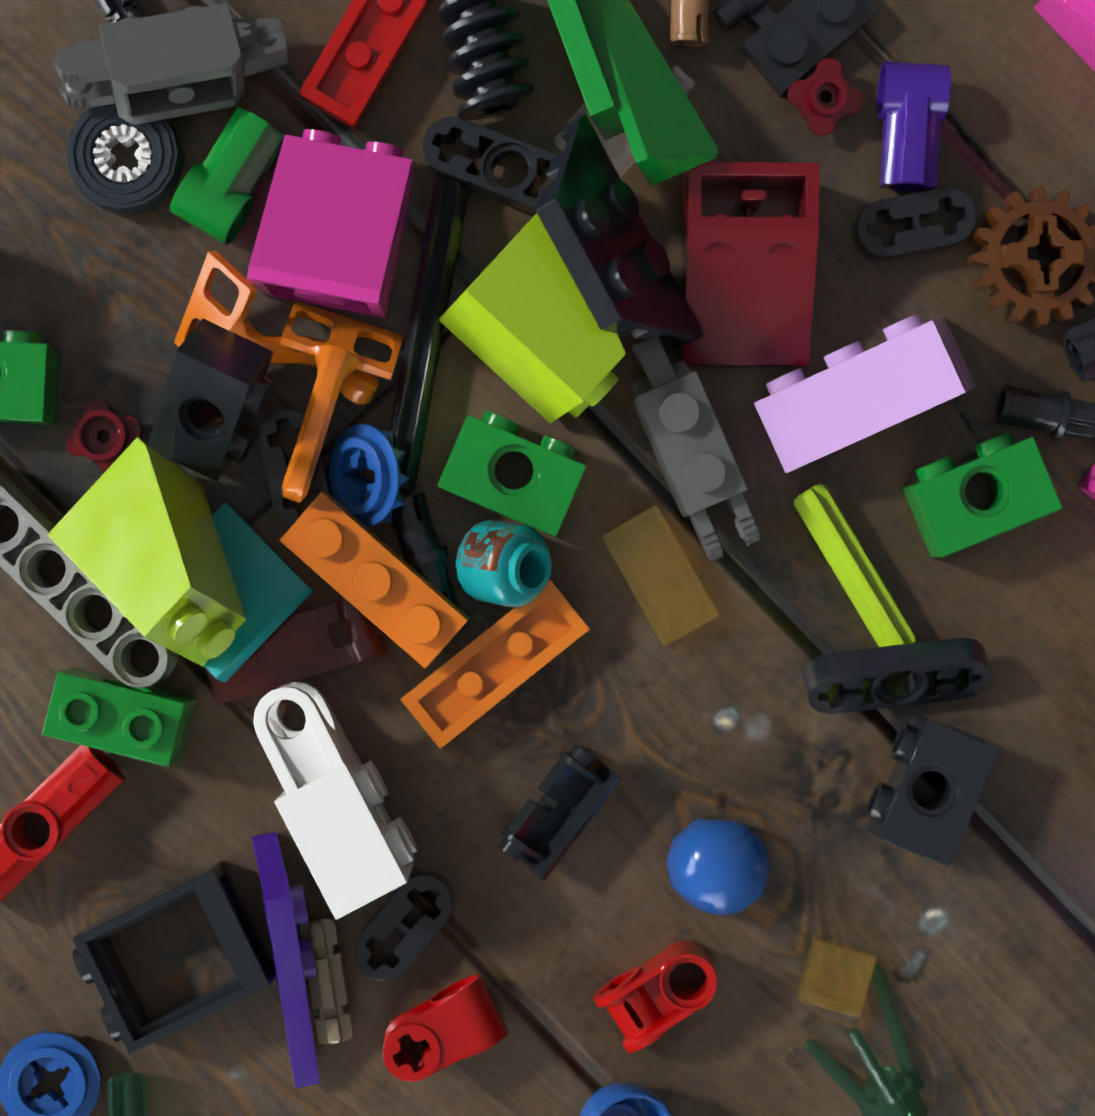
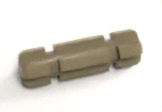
[299,917,355,1044]

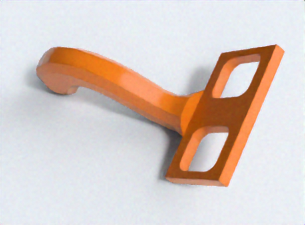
[174,250,379,405]
[279,300,404,503]

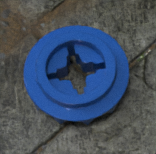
[328,424,409,527]
[0,1030,103,1116]

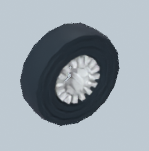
[66,104,183,215]

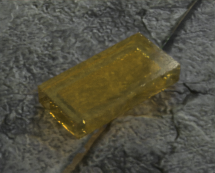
[601,505,719,647]

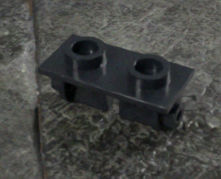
[498,744,622,881]

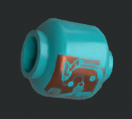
[456,520,552,607]

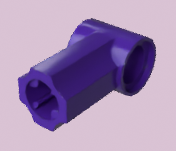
[877,61,951,193]

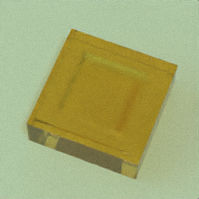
[796,936,877,1018]

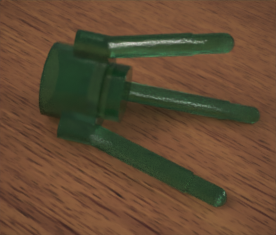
[805,965,928,1116]

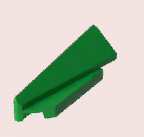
[547,0,718,186]

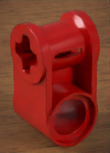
[592,941,717,1053]
[383,974,509,1082]

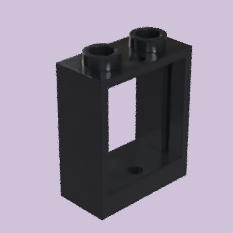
[72,860,276,1054]

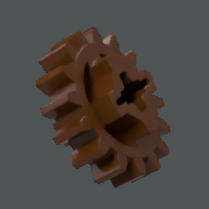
[967,186,1095,328]

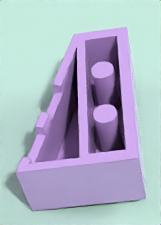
[754,313,976,473]

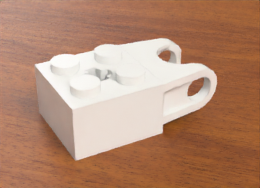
[253,681,418,920]

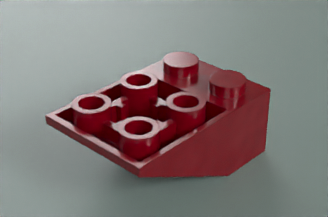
[682,162,820,367]

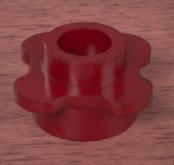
[787,58,863,136]
[66,399,142,473]

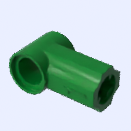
[170,107,285,245]

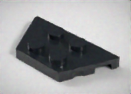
[536,114,704,348]

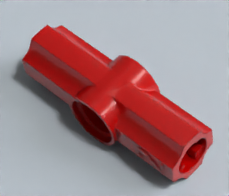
[0,745,126,903]

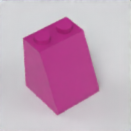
[247,129,416,319]

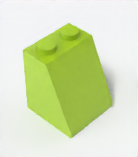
[439,213,626,424]
[47,437,247,666]

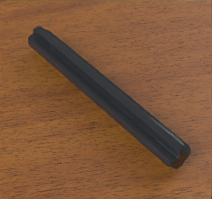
[390,180,468,493]

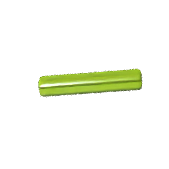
[793,483,916,647]

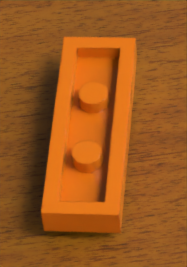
[279,491,470,669]
[400,579,590,749]

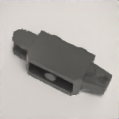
[53,3,288,125]
[631,337,760,562]

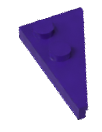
[252,832,320,1089]

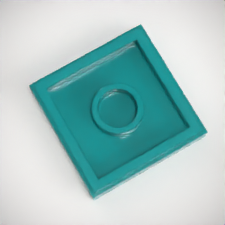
[204,502,314,683]

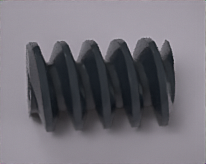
[437,0,534,120]

